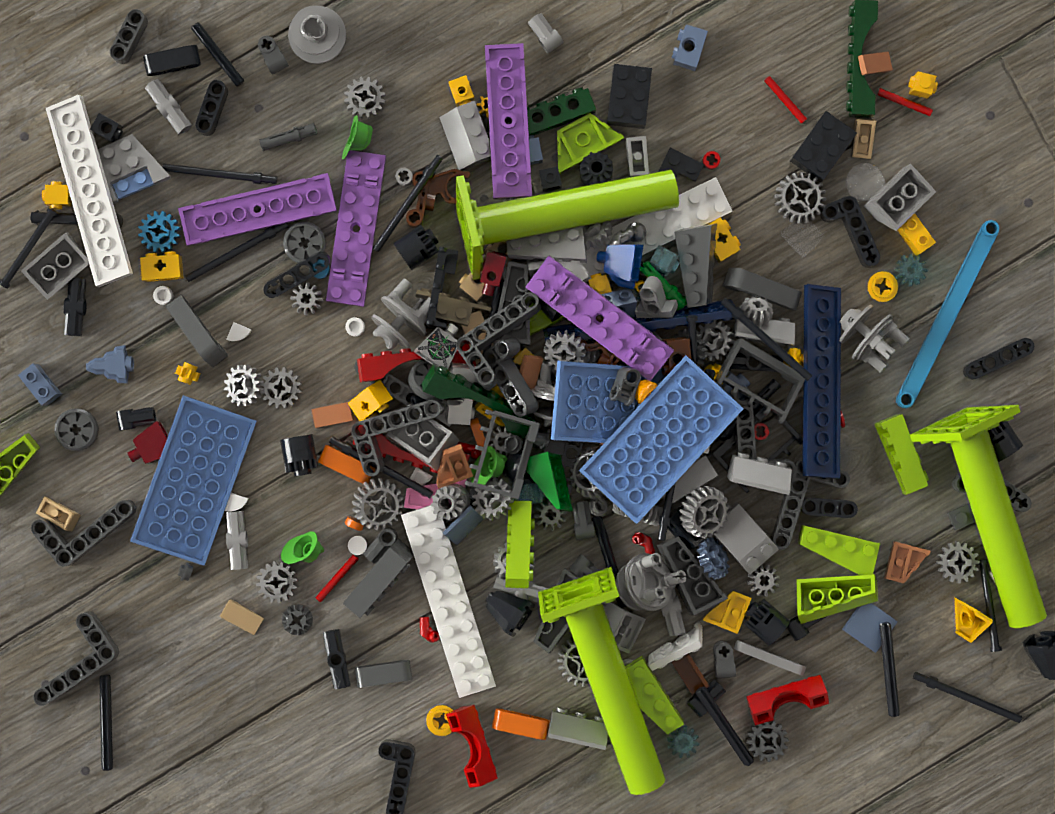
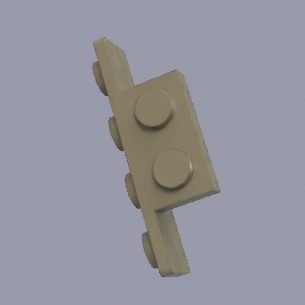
[415,288,492,326]

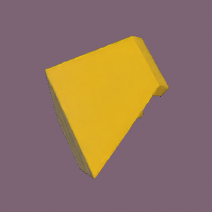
[954,597,993,643]

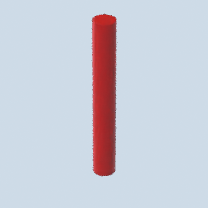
[764,76,807,124]
[877,88,933,116]
[315,554,359,602]

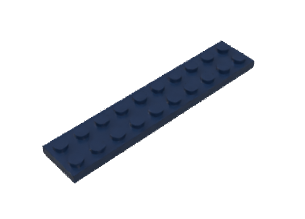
[803,284,841,479]
[543,299,734,344]

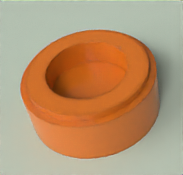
[345,516,364,531]

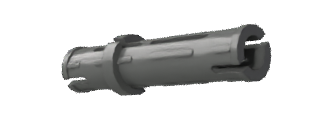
[259,122,318,151]

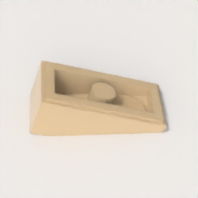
[852,118,876,159]
[36,496,81,532]
[220,599,264,635]

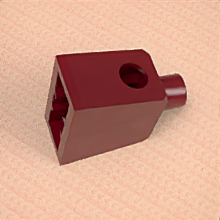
[480,250,508,296]
[127,421,168,464]

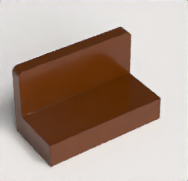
[671,653,709,695]

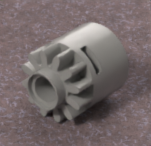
[431,484,471,520]

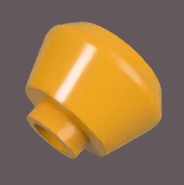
[635,379,658,404]

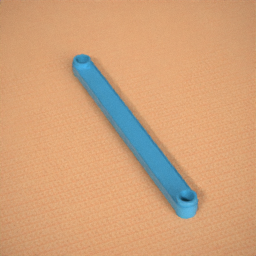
[896,220,999,408]

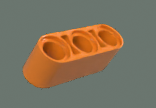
[317,445,375,484]
[492,708,550,740]

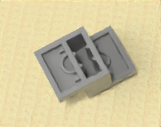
[602,602,646,654]

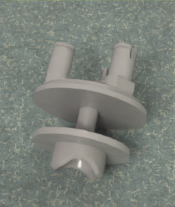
[288,6,346,64]
[371,278,438,350]
[839,305,910,373]
[531,362,556,427]
[616,553,686,611]

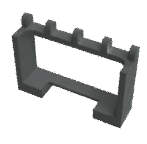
[714,338,805,424]
[465,409,540,500]

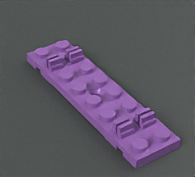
[485,43,532,199]
[326,150,386,307]
[178,173,337,246]
[526,255,674,381]

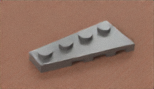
[506,226,587,263]

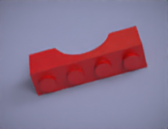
[746,675,829,726]
[446,705,498,788]

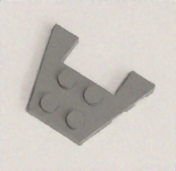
[98,134,171,205]

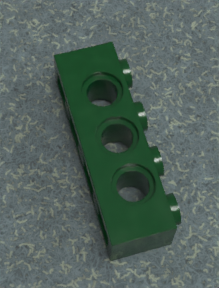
[527,87,596,136]

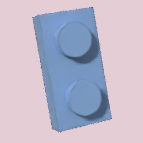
[113,169,155,199]

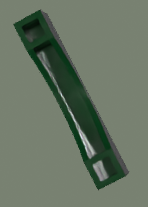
[846,0,878,118]
[422,364,536,439]

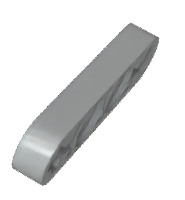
[733,640,807,676]

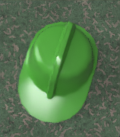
[342,115,373,159]
[470,446,507,485]
[281,531,324,564]

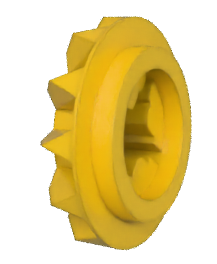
[867,271,898,302]
[426,705,453,736]

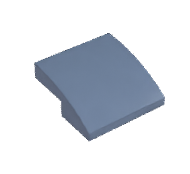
[443,506,485,545]
[842,603,898,653]

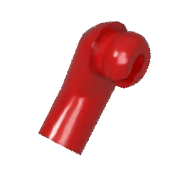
[457,442,481,459]
[632,532,655,554]
[420,617,440,643]

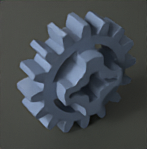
[697,537,730,580]

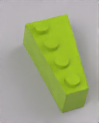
[0,433,40,497]
[797,525,880,575]
[797,574,878,624]

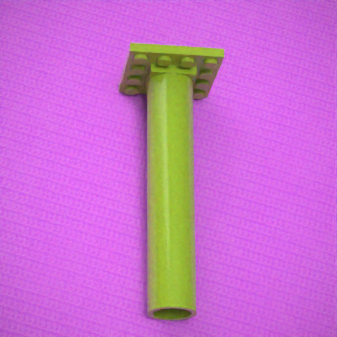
[456,170,679,280]
[910,405,1047,628]
[538,567,665,795]

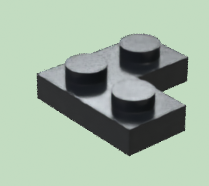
[658,147,704,182]

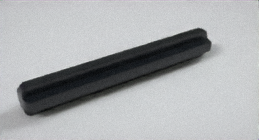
[191,22,244,87]

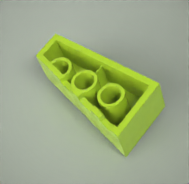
[874,414,929,495]
[505,501,535,588]
[625,655,684,735]

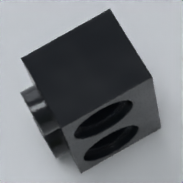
[667,506,704,549]

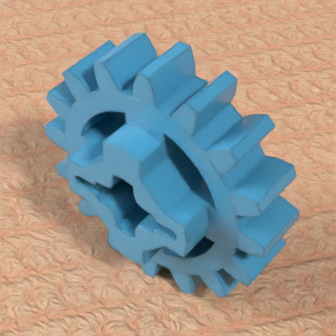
[138,211,181,253]

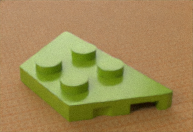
[557,113,624,174]

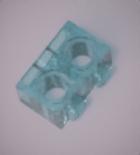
[649,245,680,276]

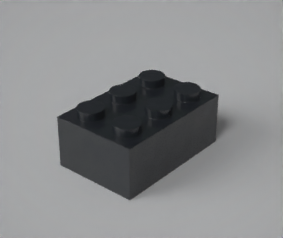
[607,64,652,129]
[790,111,857,183]

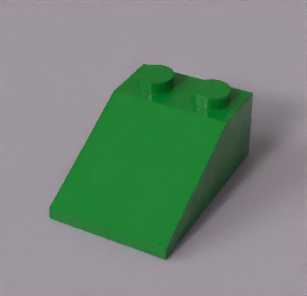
[526,452,573,512]

